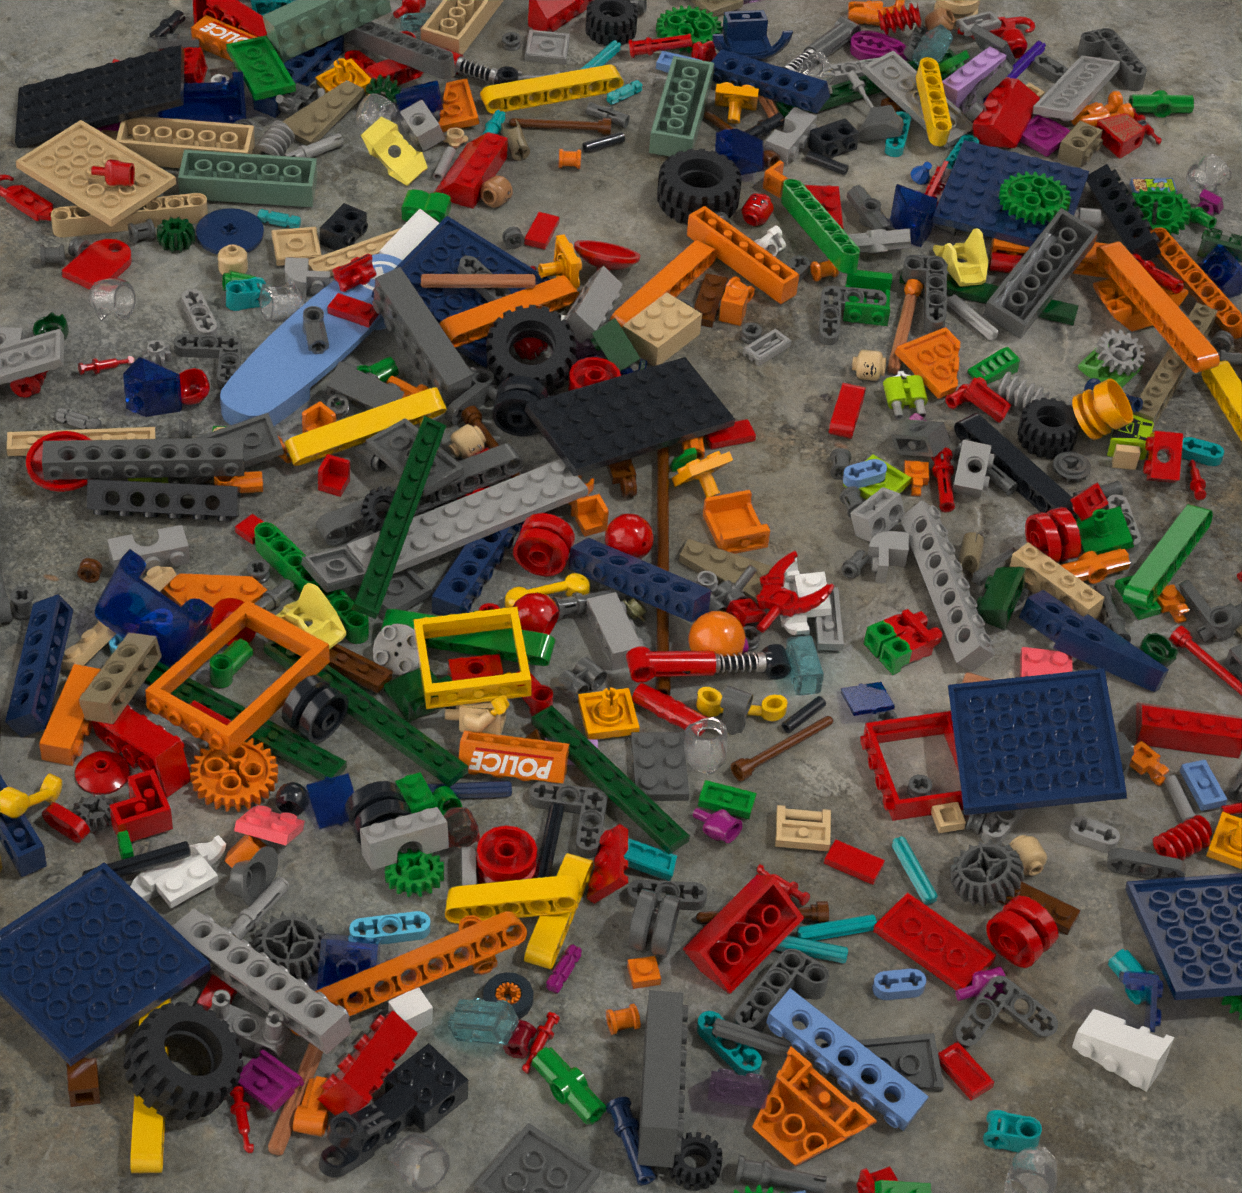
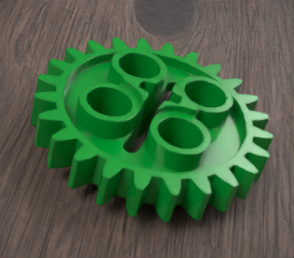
[656,5,723,53]
[998,171,1071,225]
[1131,186,1191,235]

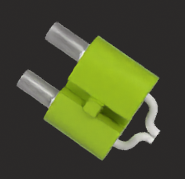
[883,371,928,420]

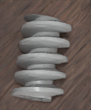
[253,120,295,156]
[998,371,1050,408]

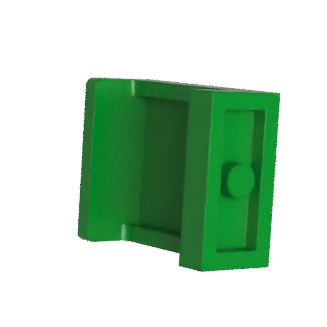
[843,270,892,326]

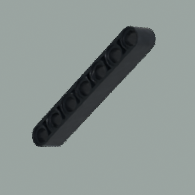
[954,413,1079,519]

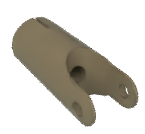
[501,119,530,161]
[958,532,984,583]

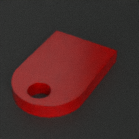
[62,239,132,294]

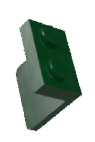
[1197,228,1242,268]
[384,668,453,723]

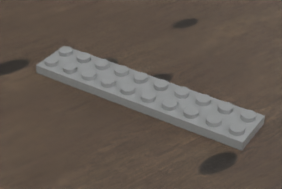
[347,459,588,574]

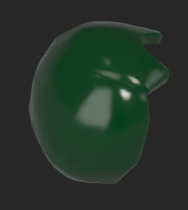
[32,312,69,341]
[1139,633,1178,667]

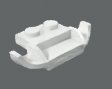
[780,558,831,635]
[130,835,226,908]

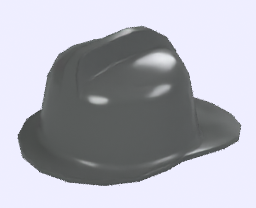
[225,846,278,906]

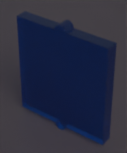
[841,682,895,716]
[306,773,354,830]

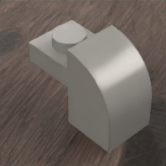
[285,257,330,300]
[867,531,909,583]

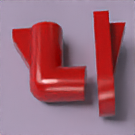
[691,41,717,62]

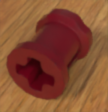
[503,1020,536,1059]

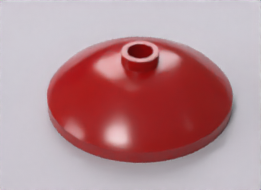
[574,240,640,271]
[26,431,91,492]

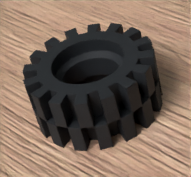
[361,486,396,533]
[668,1132,723,1191]

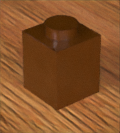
[67,1057,101,1107]

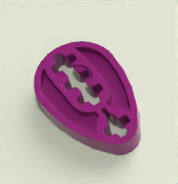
[850,30,908,61]

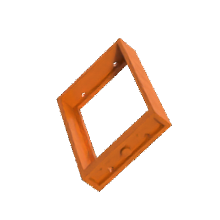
[145,600,330,755]

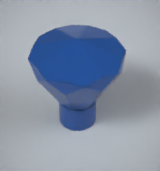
[910,162,932,185]

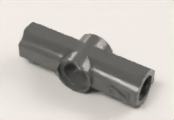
[847,185,894,231]

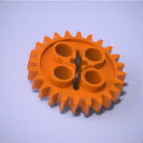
[190,738,278,812]

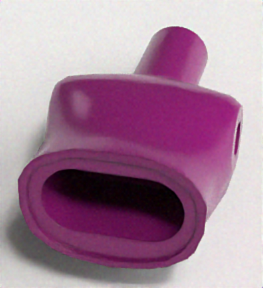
[693,808,743,843]
[955,967,1006,1004]

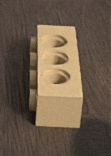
[1009,542,1105,619]

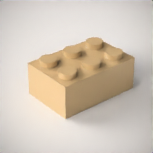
[622,293,702,366]

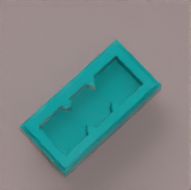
[624,838,677,881]

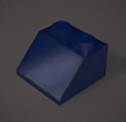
[715,128,764,175]
[890,184,938,247]
[1196,244,1242,299]
[123,357,182,417]
[317,933,382,998]

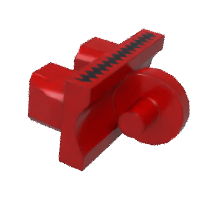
[333,253,377,292]

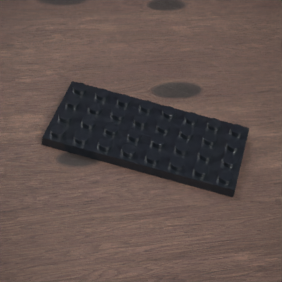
[15,45,184,148]
[525,357,736,476]

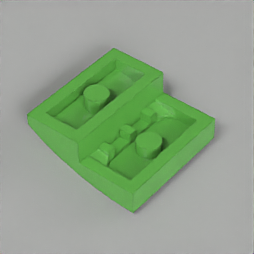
[1078,344,1143,388]

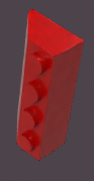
[528,0,592,32]
[973,77,1040,148]
[434,132,508,209]
[1136,702,1242,759]
[683,874,804,994]

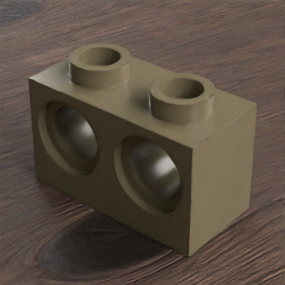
[1057,121,1103,168]

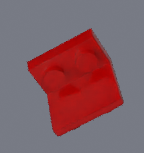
[184,47,208,94]

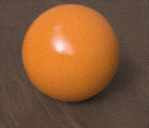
[688,611,746,656]

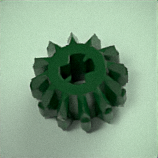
[365,74,402,112]
[157,216,195,253]

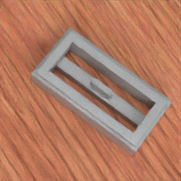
[955,11,1001,37]
[742,329,792,366]

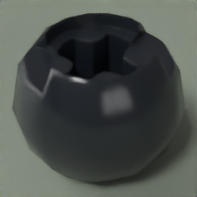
[275,782,309,815]

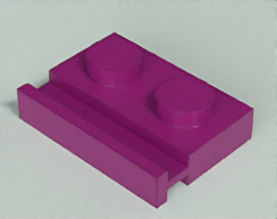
[237,1049,304,1113]

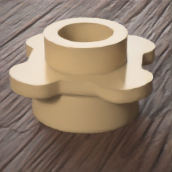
[443,128,468,148]

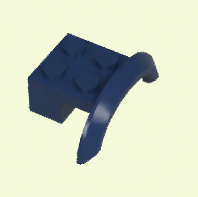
[712,10,793,61]

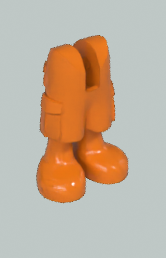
[848,0,905,28]
[1070,90,1134,127]

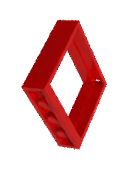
[860,711,964,821]

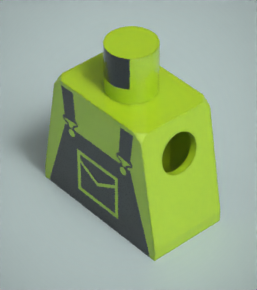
[1107,415,1154,460]

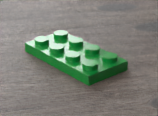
[226,35,296,101]

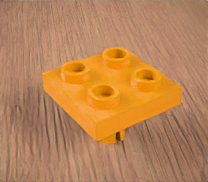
[315,58,371,93]
[715,82,759,124]
[538,234,582,290]
[671,451,733,498]
[578,687,640,740]
[1206,812,1242,869]

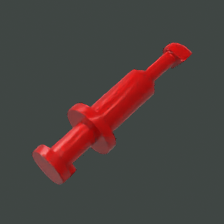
[1133,108,1162,145]
[78,356,135,375]
[1188,460,1206,500]
[757,864,810,906]
[522,1012,560,1074]
[230,1086,254,1153]

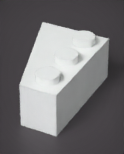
[1072,1009,1175,1092]

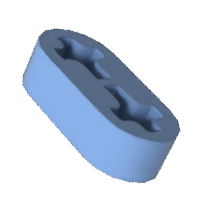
[843,459,887,488]
[872,969,926,1000]

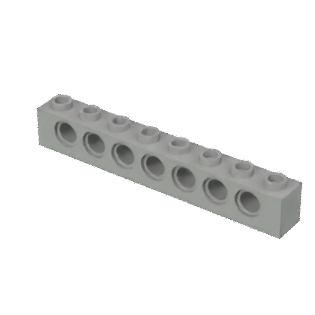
[900,500,995,672]
[172,909,352,1054]

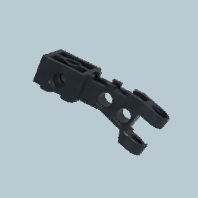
[318,1043,469,1178]

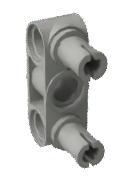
[208,990,291,1060]

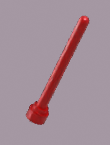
[1169,625,1242,696]

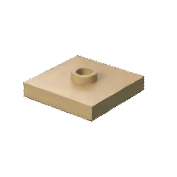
[271,227,322,266]

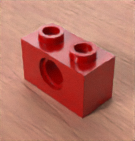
[1143,431,1183,483]
[448,654,504,681]

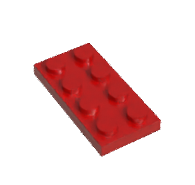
[873,892,996,990]

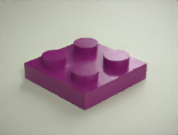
[1020,115,1071,157]

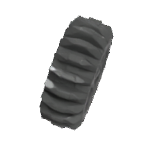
[950,839,1024,908]
[252,912,329,980]

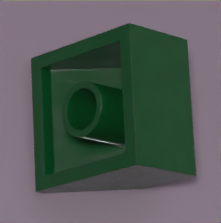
[590,318,640,371]
[976,567,1026,630]

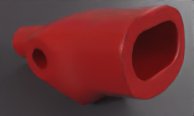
[393,0,426,19]
[91,159,135,187]

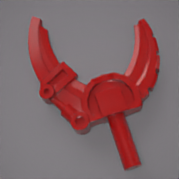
[756,550,834,633]

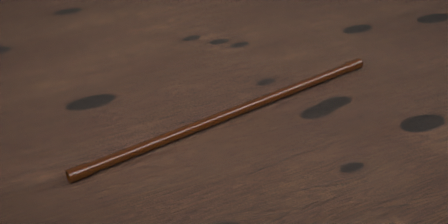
[655,446,671,696]

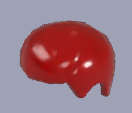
[173,368,210,405]

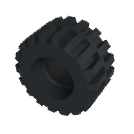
[585,0,638,46]
[1017,398,1080,459]

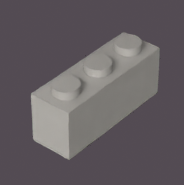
[586,592,644,670]

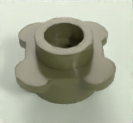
[623,597,647,621]

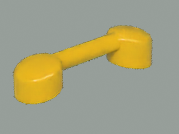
[505,573,590,608]
[696,687,788,722]
[0,773,63,818]

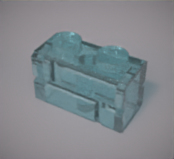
[912,24,953,66]
[785,635,824,696]
[448,998,519,1046]

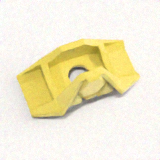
[361,117,428,186]
[933,229,988,286]
[276,583,346,649]

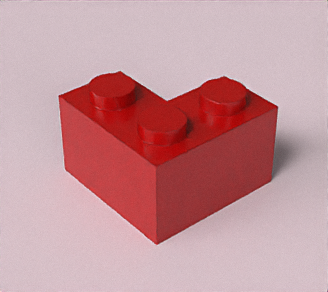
[109,769,173,842]

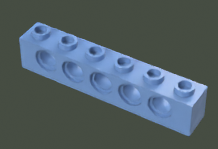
[766,988,929,1131]

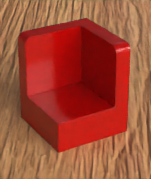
[318,454,350,497]

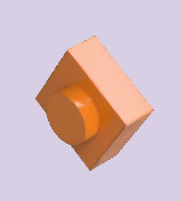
[627,956,661,989]

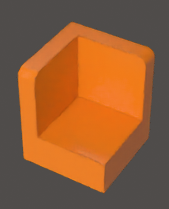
[763,161,788,198]
[302,401,336,433]
[575,494,609,537]
[225,834,267,868]

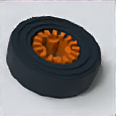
[483,972,534,1022]

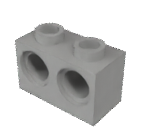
[850,487,905,542]

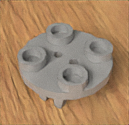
[373,624,419,675]

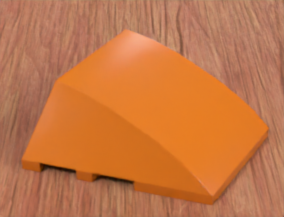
[1093,278,1188,332]
[752,1046,877,1167]

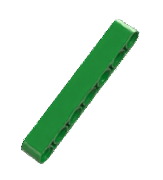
[781,179,860,274]
[1123,504,1213,610]
[254,522,369,644]
[380,609,556,666]

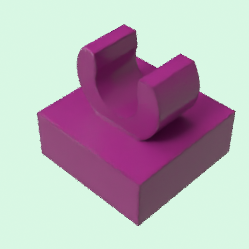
[1197,189,1224,216]

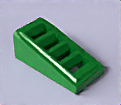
[967,347,1020,384]

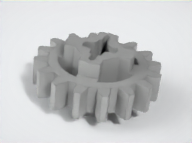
[1095,329,1146,376]

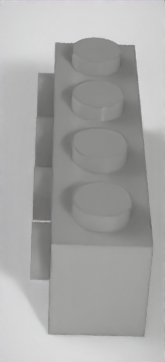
[565,266,623,343]

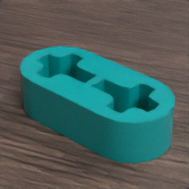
[1181,437,1224,466]

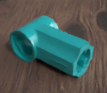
[1108,949,1163,1005]

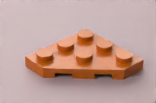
[894,327,960,399]
[161,573,267,634]

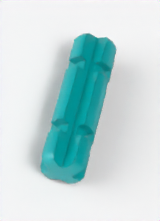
[606,80,643,105]
[257,209,301,229]

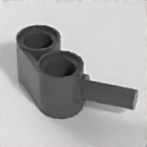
[276,83,318,116]
[709,564,757,612]
[550,657,607,703]

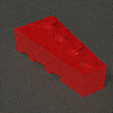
[192,0,268,37]
[92,704,191,798]
[317,1010,418,1116]

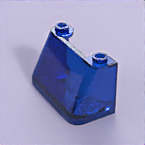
[158,72,246,123]
[94,549,214,668]

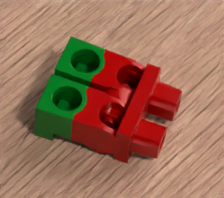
[863,609,943,675]

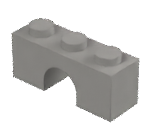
[765,107,818,166]
[107,525,190,578]
[360,807,449,870]

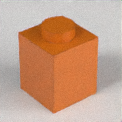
[719,286,749,326]

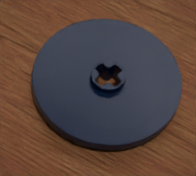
[196,208,264,254]

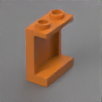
[703,490,770,554]

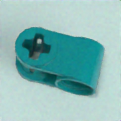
[226,277,271,311]
[983,1110,1042,1154]

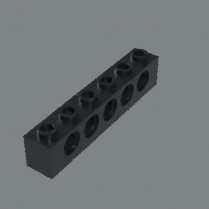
[1087,164,1161,261]
[86,479,240,521]

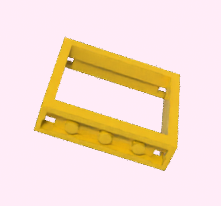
[414,607,531,709]

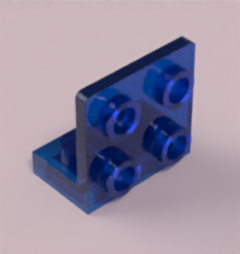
[395,80,443,119]
[1119,970,1163,1033]

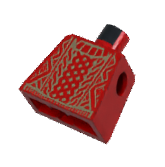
[1096,113,1148,159]

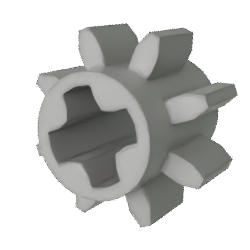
[142,340,172,370]

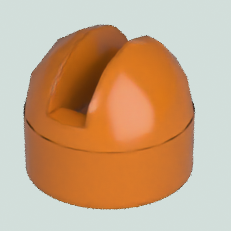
[904,279,923,297]

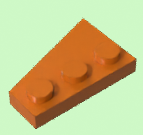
[438,78,480,132]

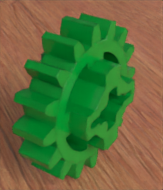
[385,848,444,897]

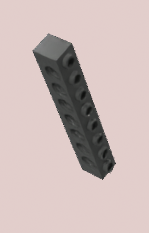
[42,437,244,480]

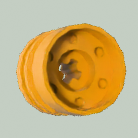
[1072,378,1133,440]

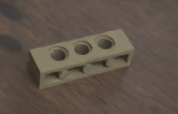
[79,632,162,724]

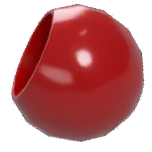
[605,513,654,559]
[513,592,560,635]

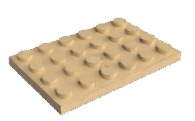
[16,120,176,227]

